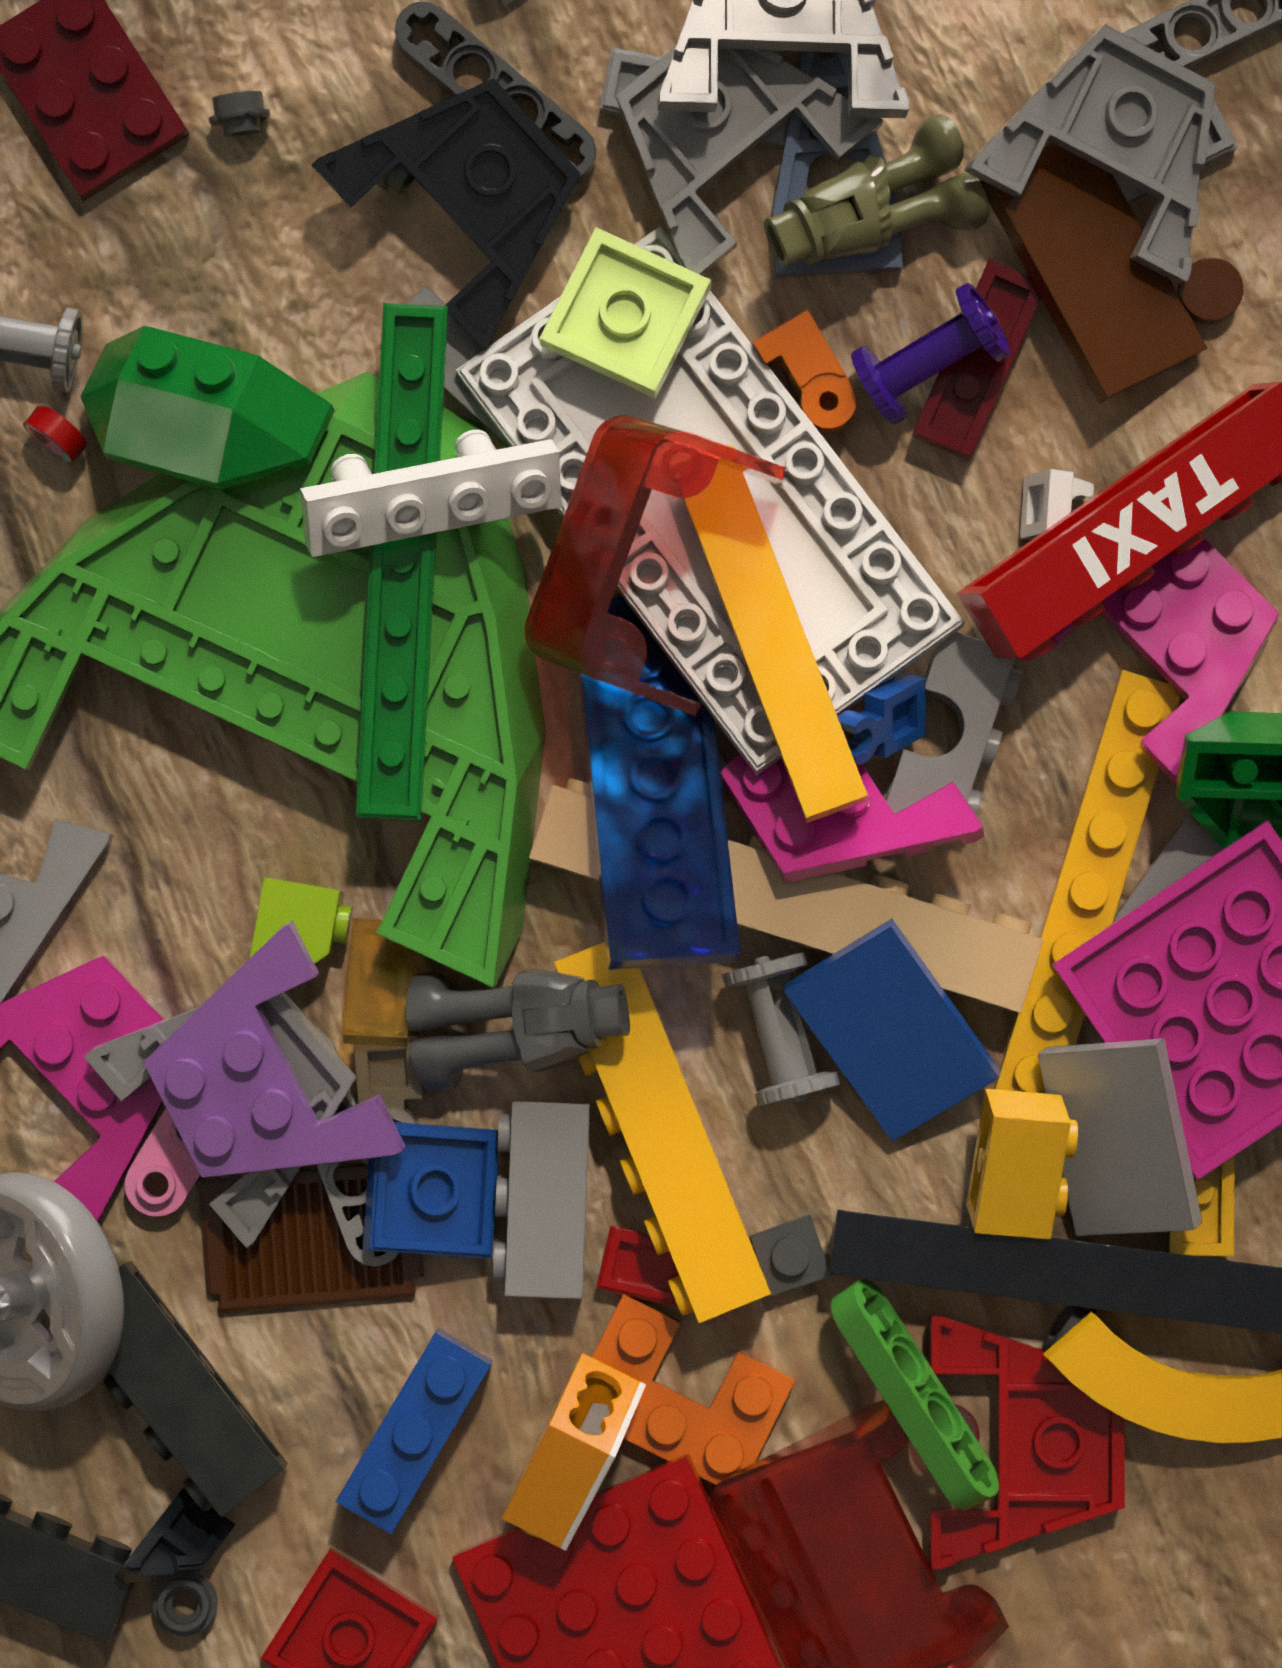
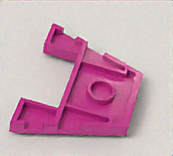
[1047,538,1279,784]
[720,699,984,883]
[0,956,165,1222]

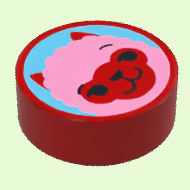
[23,405,87,465]

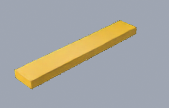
[672,445,868,823]

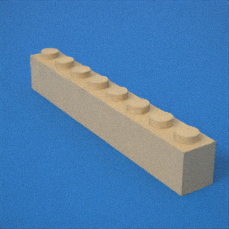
[529,778,1044,1014]

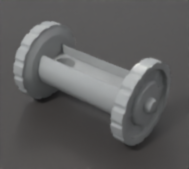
[0,308,83,393]
[722,952,840,1106]

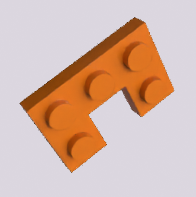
[592,1294,796,1496]

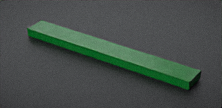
[356,303,448,822]

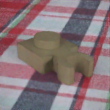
[353,1031,422,1124]

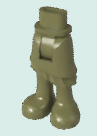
[764,114,989,267]

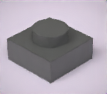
[749,1214,831,1297]

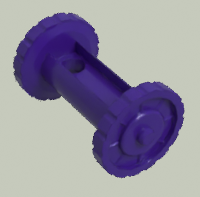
[851,282,1011,425]

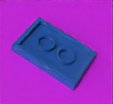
[784,919,1000,1142]

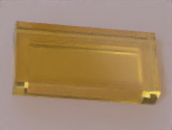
[343,918,415,1047]

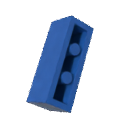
[335,1328,493,1535]

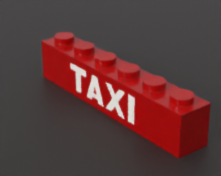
[956,382,1282,662]

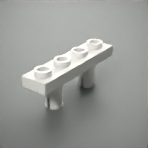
[300,430,562,557]

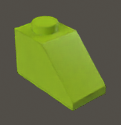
[250,877,353,967]

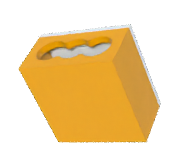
[501,1353,646,1551]

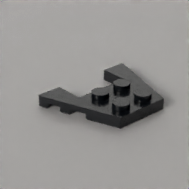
[311,78,581,349]

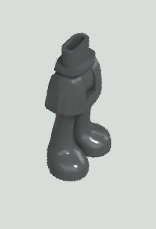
[405,970,630,1094]

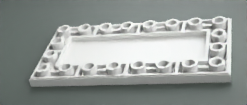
[455,226,965,776]

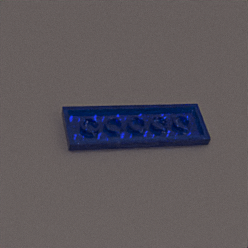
[571,597,741,970]

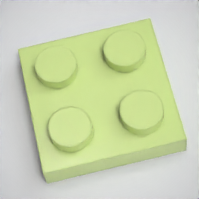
[539,227,711,399]

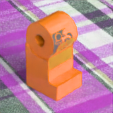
[752,310,856,435]

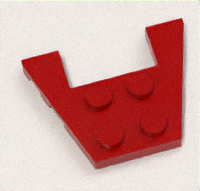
[929,1314,1125,1569]

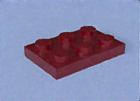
[0,0,190,202]

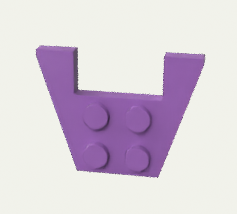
[143,920,405,1178]

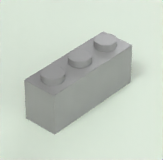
[493,1101,590,1299]

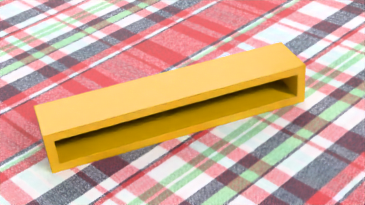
[554,933,771,1324]

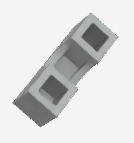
[885,632,1023,815]

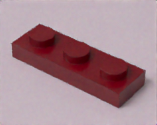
[911,259,1041,461]

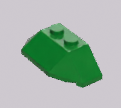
[80,325,335,490]
[1175,711,1282,849]

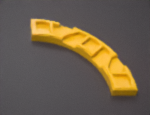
[1043,1312,1282,1443]

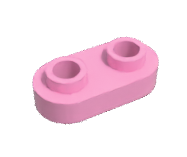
[125,1108,201,1217]

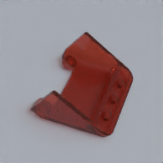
[710,1400,1009,1668]

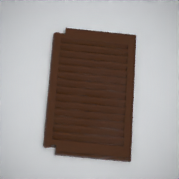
[199,1166,424,1313]

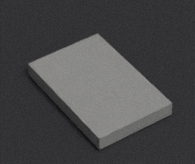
[1038,1038,1202,1236]

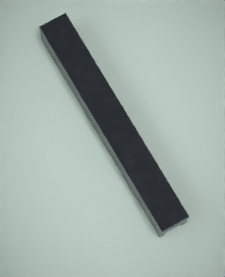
[829,1210,1282,1333]

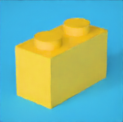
[966,1089,1078,1239]

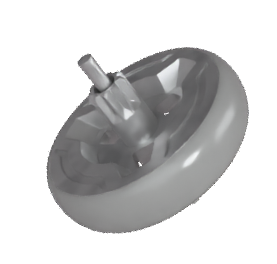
[0,1172,124,1412]

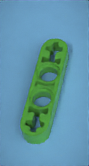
[831,1279,999,1511]

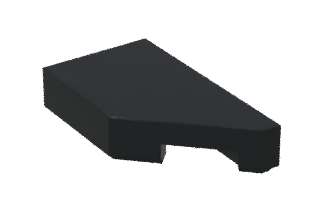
[115,1487,236,1583]

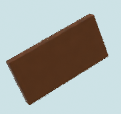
[979,143,1207,404]

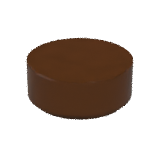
[1177,257,1243,324]

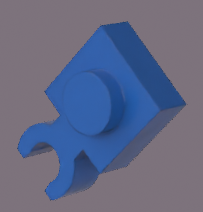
[838,671,926,765]

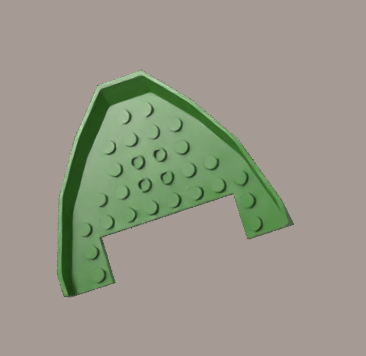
[0,372,546,988]

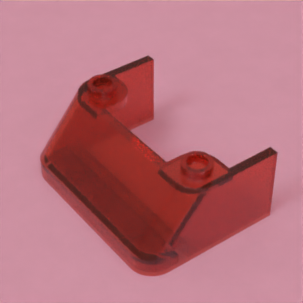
[524,415,787,716]

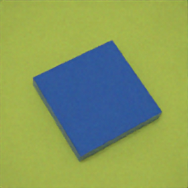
[363,1122,499,1259]

